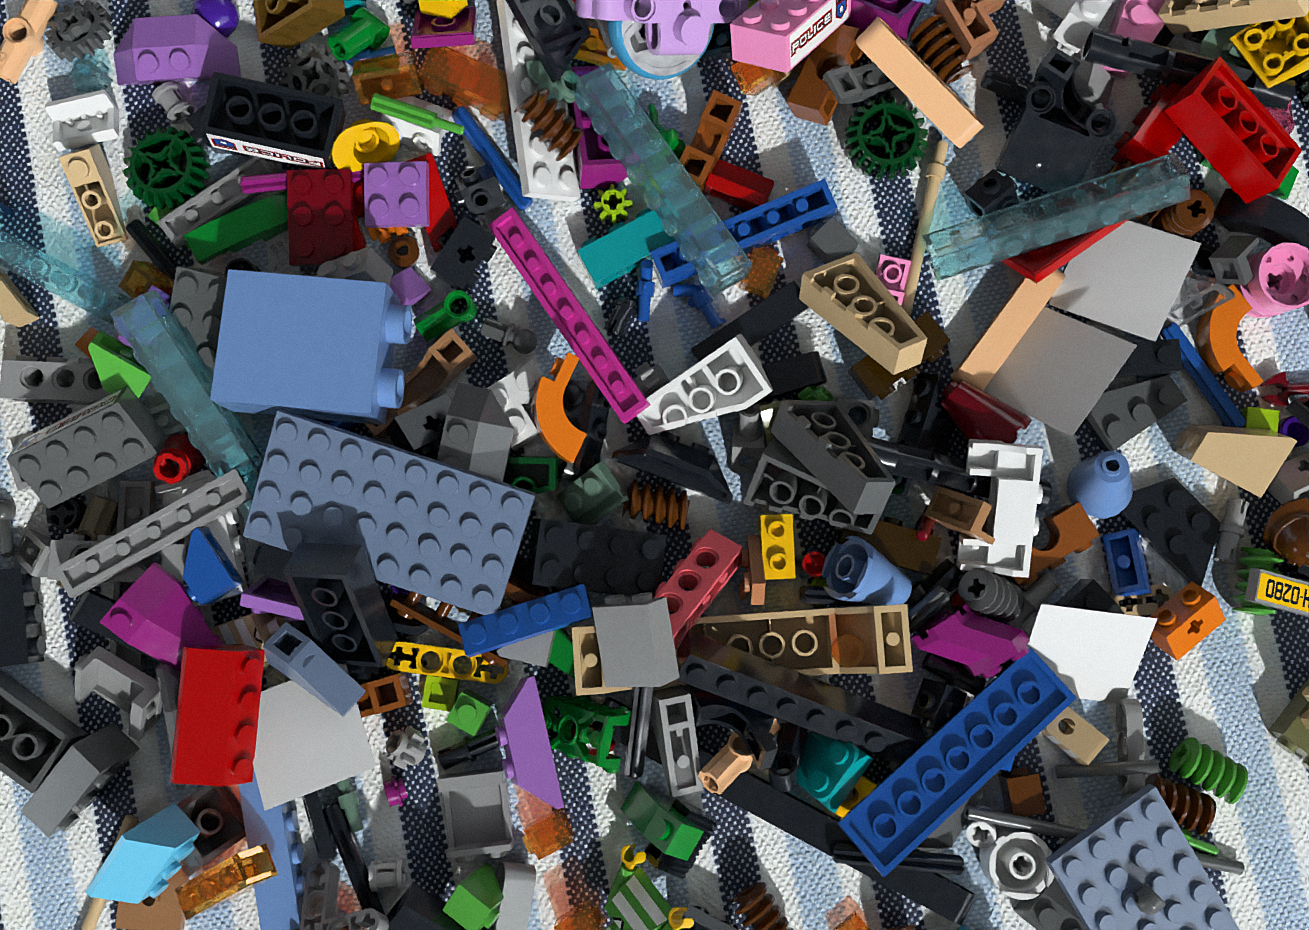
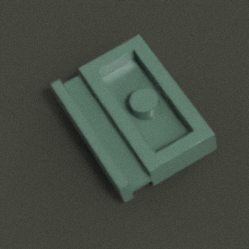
[556,461,629,525]

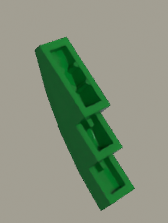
[183,191,288,265]

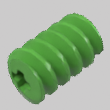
[1231,547,1284,616]
[1168,737,1248,804]

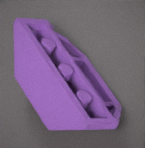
[113,14,241,86]
[495,676,564,809]

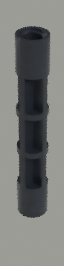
[1082,28,1295,110]
[862,434,1052,511]

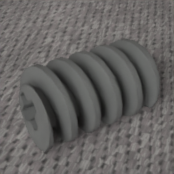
[958,568,1024,622]

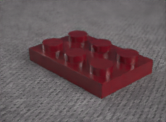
[287,169,355,267]

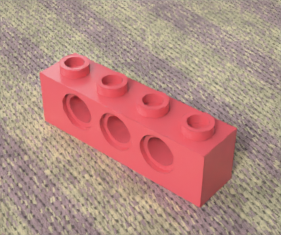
[654,529,742,650]

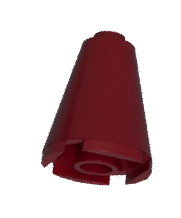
[941,380,1032,444]

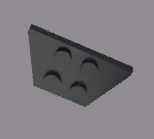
[506,0,591,83]
[1118,478,1221,586]

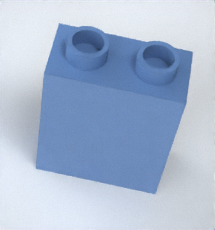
[210,269,412,425]

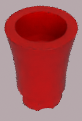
[153,434,205,484]

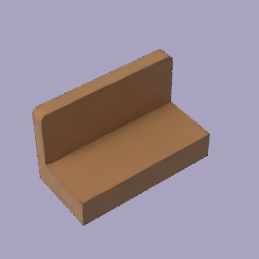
[924,486,995,545]

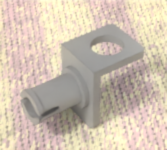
[732,404,764,473]

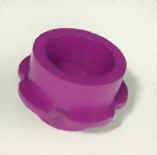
[383,776,408,807]

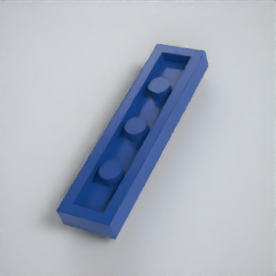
[458,584,594,658]

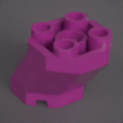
[910,603,1030,679]

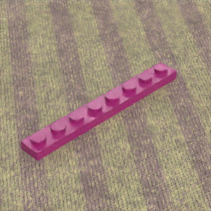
[488,207,651,424]

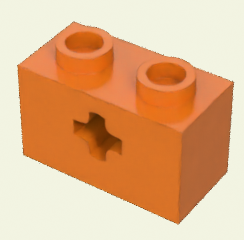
[1149,581,1226,661]

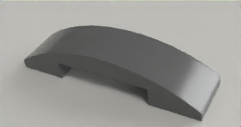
[823,45,922,104]

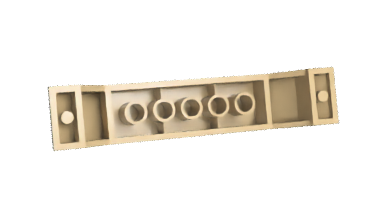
[572,604,913,695]

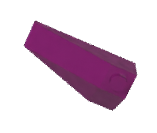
[844,0,924,41]
[571,66,645,189]
[100,562,224,672]

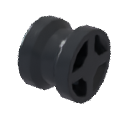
[46,498,87,529]

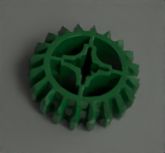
[844,96,928,181]
[122,126,210,210]

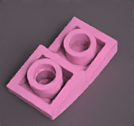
[875,253,911,305]

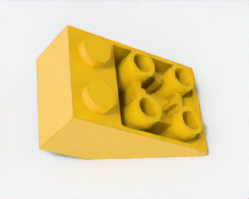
[1229,11,1309,89]

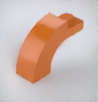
[1196,284,1263,393]
[532,352,587,463]

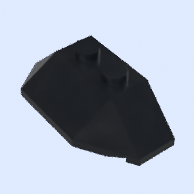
[611,431,733,504]

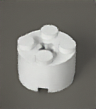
[979,826,1054,900]

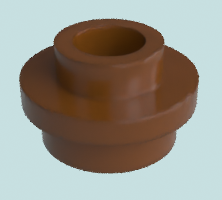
[388,236,420,268]

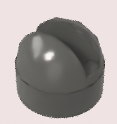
[559,458,579,481]
[1134,883,1166,915]

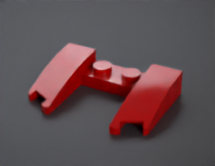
[353,152,458,253]

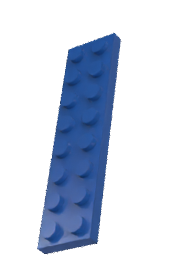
[837,647,1077,877]

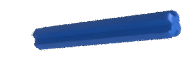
[452,106,533,211]
[1160,322,1246,428]

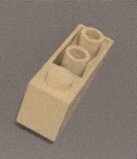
[58,144,128,248]

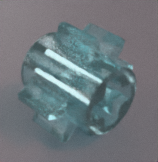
[69,56,113,93]

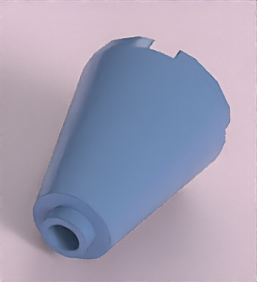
[1067,451,1133,519]
[822,536,912,605]

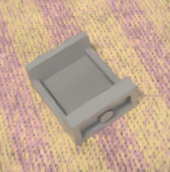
[74,645,162,741]
[437,767,515,862]

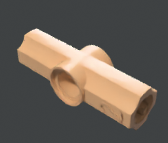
[0,0,59,84]
[698,717,781,794]

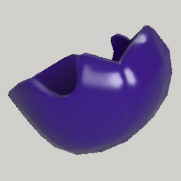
[191,0,240,38]

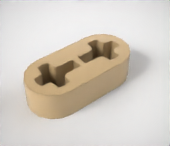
[1110,584,1173,616]

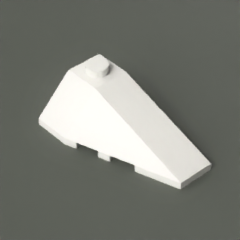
[636,333,773,435]

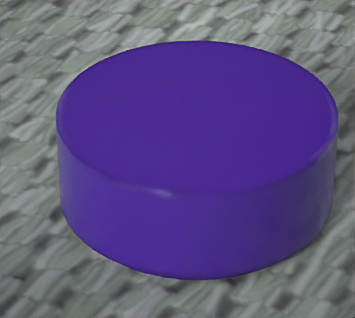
[1278,416,1309,448]

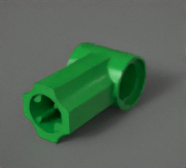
[327,7,390,61]
[413,290,477,343]

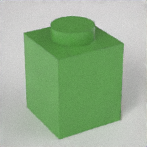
[446,689,495,736]

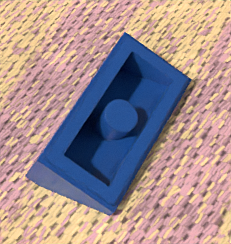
[1102,528,1152,597]

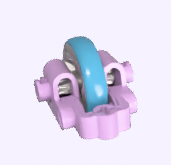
[575,0,748,80]

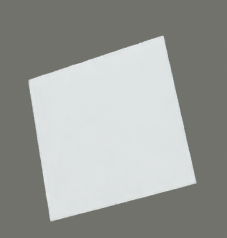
[1048,220,1201,342]
[983,307,1137,436]
[1027,604,1157,703]
[252,664,376,811]

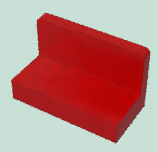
[704,159,774,211]

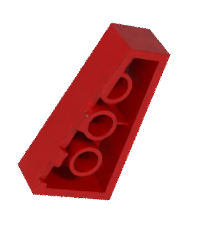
[1111,52,1195,179]

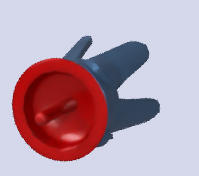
[795,548,826,579]

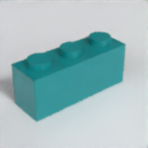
[577,206,678,290]

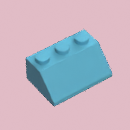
[85,803,201,904]

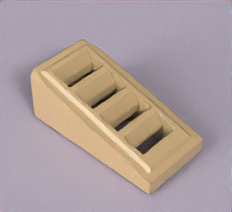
[0,269,40,328]

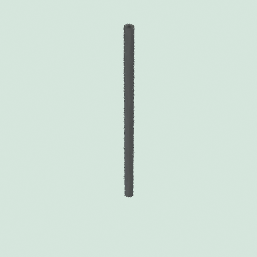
[964,805,1244,875]

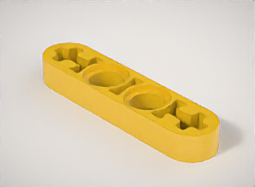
[386,642,509,684]

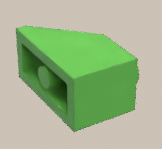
[88,330,160,399]
[443,862,504,930]

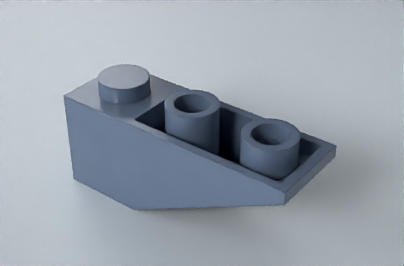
[263,622,365,717]

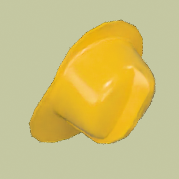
[331,118,400,172]

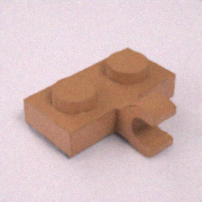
[738,535,766,605]

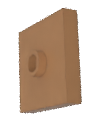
[115,868,189,930]

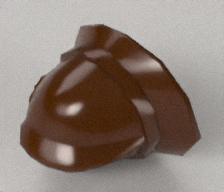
[1263,497,1309,567]

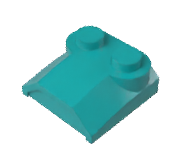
[798,731,873,813]

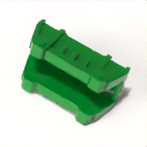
[543,695,631,774]

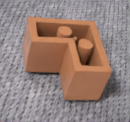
[933,0,1006,63]

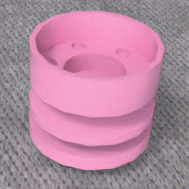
[1229,243,1309,318]

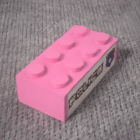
[730,0,851,73]

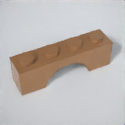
[364,328,477,439]

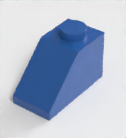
[182,527,244,605]

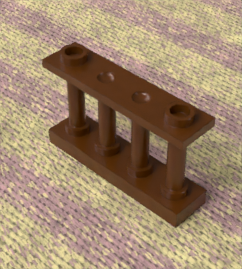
[389,574,545,667]

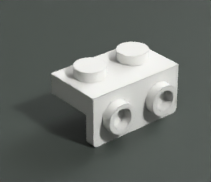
[45,90,119,152]
[381,91,454,156]

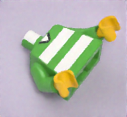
[604,844,694,930]

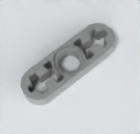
[1116,699,1145,794]

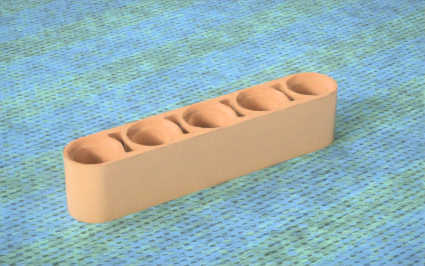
[855,17,984,149]
[951,269,1066,390]

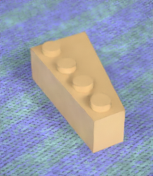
[1158,0,1309,34]
[799,252,928,375]

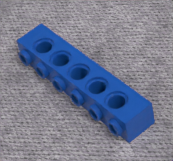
[650,179,837,289]

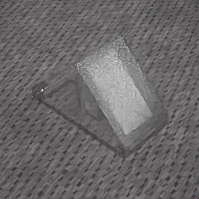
[1166,272,1235,327]

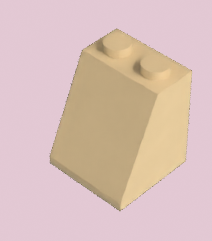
[1174,424,1297,498]

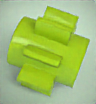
[594,184,633,226]

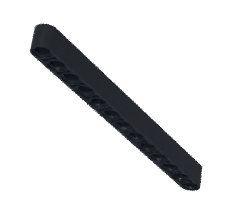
[591,696,976,926]

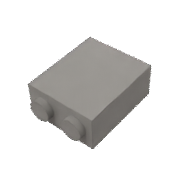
[592,593,680,687]

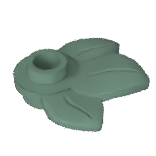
[526,60,583,103]

